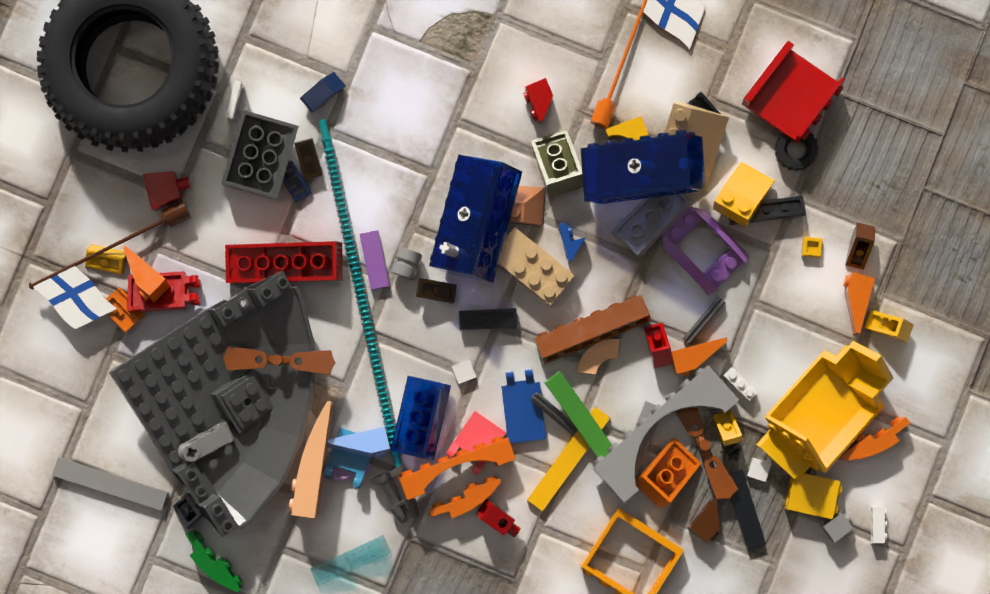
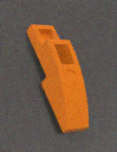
[838,416,910,460]
[429,476,501,518]

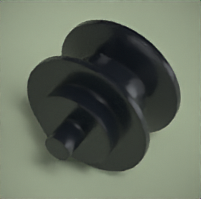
[720,443,741,461]

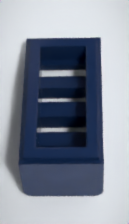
[283,160,312,203]

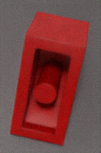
[644,323,673,369]

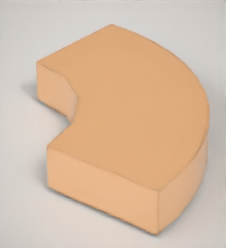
[576,339,620,375]

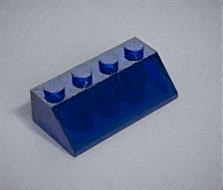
[390,376,451,461]

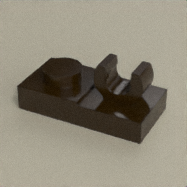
[294,138,323,180]
[416,278,457,304]

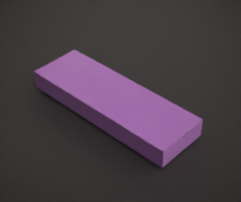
[360,230,390,290]

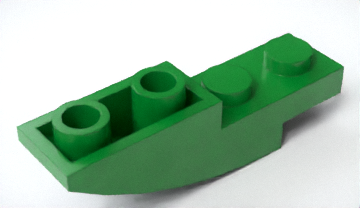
[185,529,244,592]

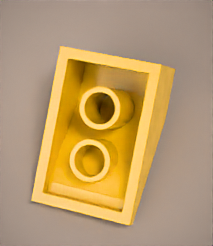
[713,162,775,227]

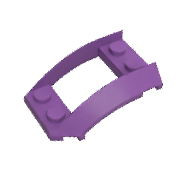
[661,206,749,295]

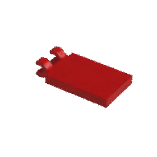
[127,271,201,313]

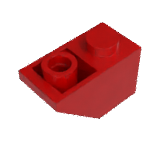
[523,78,553,124]

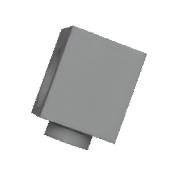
[821,512,854,543]

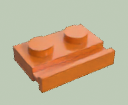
[106,287,146,334]

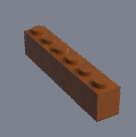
[534,295,651,365]

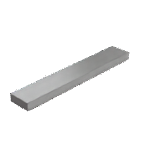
[52,457,169,511]

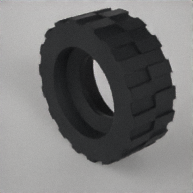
[775,133,819,171]

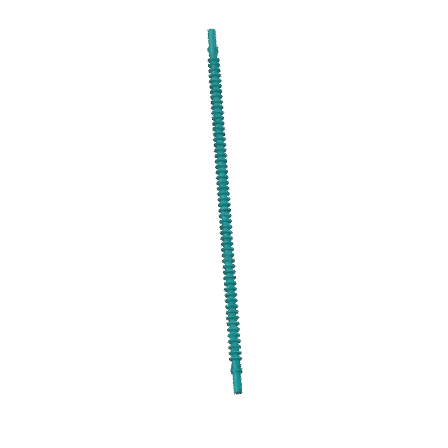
[319,119,402,468]

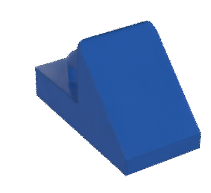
[558,223,586,263]

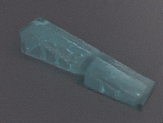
[310,535,391,586]

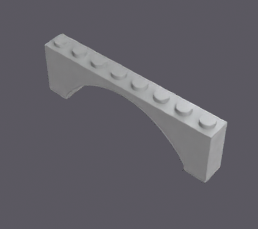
[592,365,739,503]

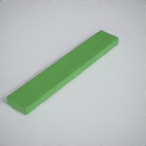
[544,371,612,458]

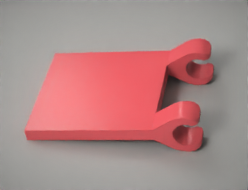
[446,411,506,475]

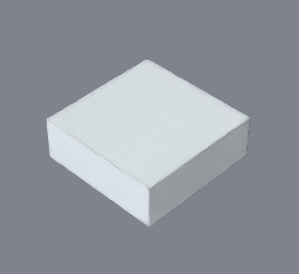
[452,359,476,384]
[746,457,771,482]

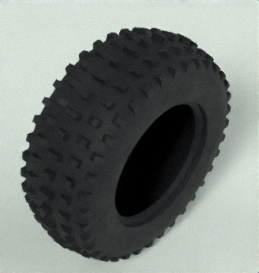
[37,0,220,152]

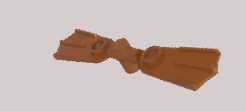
[223,346,336,375]
[675,408,738,499]

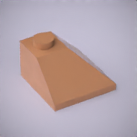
[504,185,544,226]

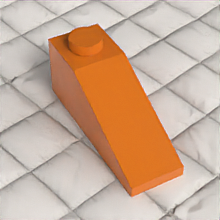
[123,246,170,303]
[843,272,875,335]
[671,337,728,377]

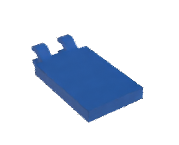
[501,369,546,443]

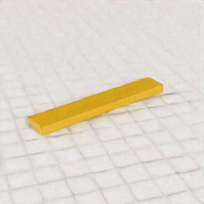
[527,407,610,511]

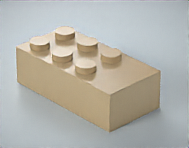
[491,227,575,306]

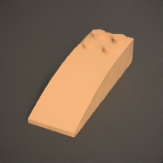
[289,401,334,518]

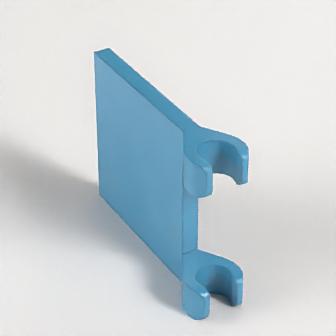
[323,428,370,489]

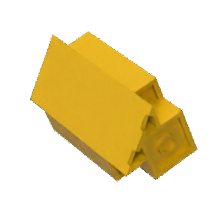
[756,341,893,482]

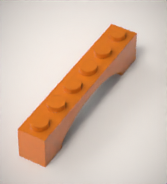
[398,435,516,500]

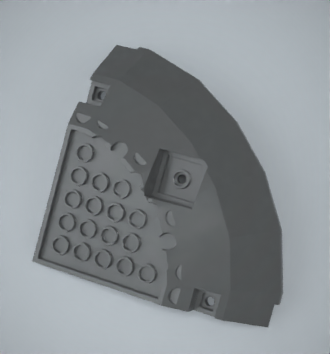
[109,271,315,537]

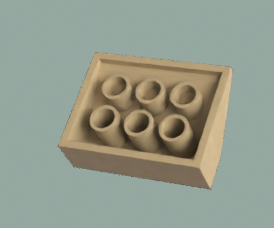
[652,100,729,189]

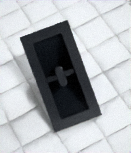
[173,494,205,529]

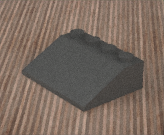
[222,110,299,200]

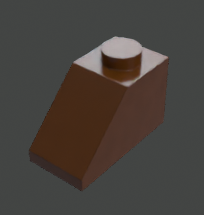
[845,222,875,270]
[688,498,720,543]

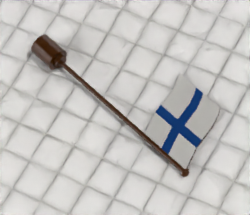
[29,201,191,329]

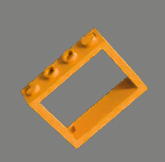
[580,507,684,594]

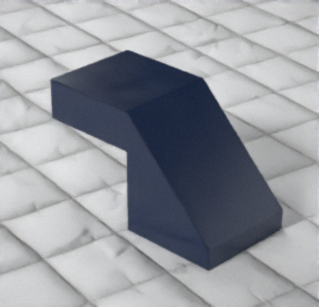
[300,72,346,113]

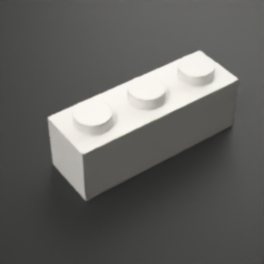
[723,367,758,401]
[870,506,887,543]

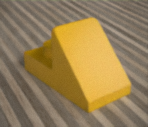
[713,410,743,446]

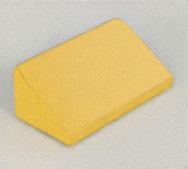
[85,244,126,275]

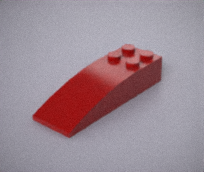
[225,241,343,283]

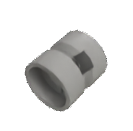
[391,247,423,280]

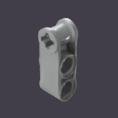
[178,422,234,462]

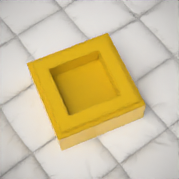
[801,237,823,258]

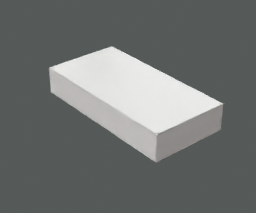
[226,81,244,122]

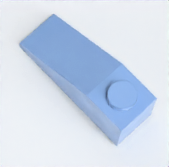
[328,427,390,459]

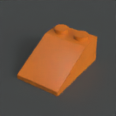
[635,437,702,509]

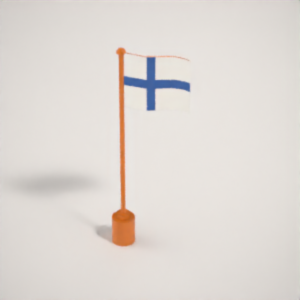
[590,0,705,129]

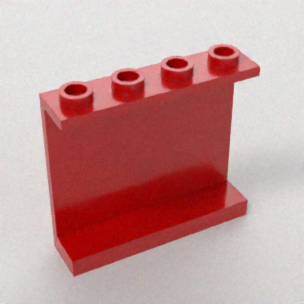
[742,41,845,143]

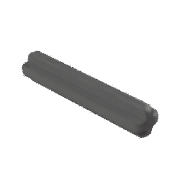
[683,297,726,345]
[530,393,577,434]

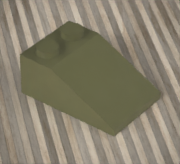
[531,130,586,198]

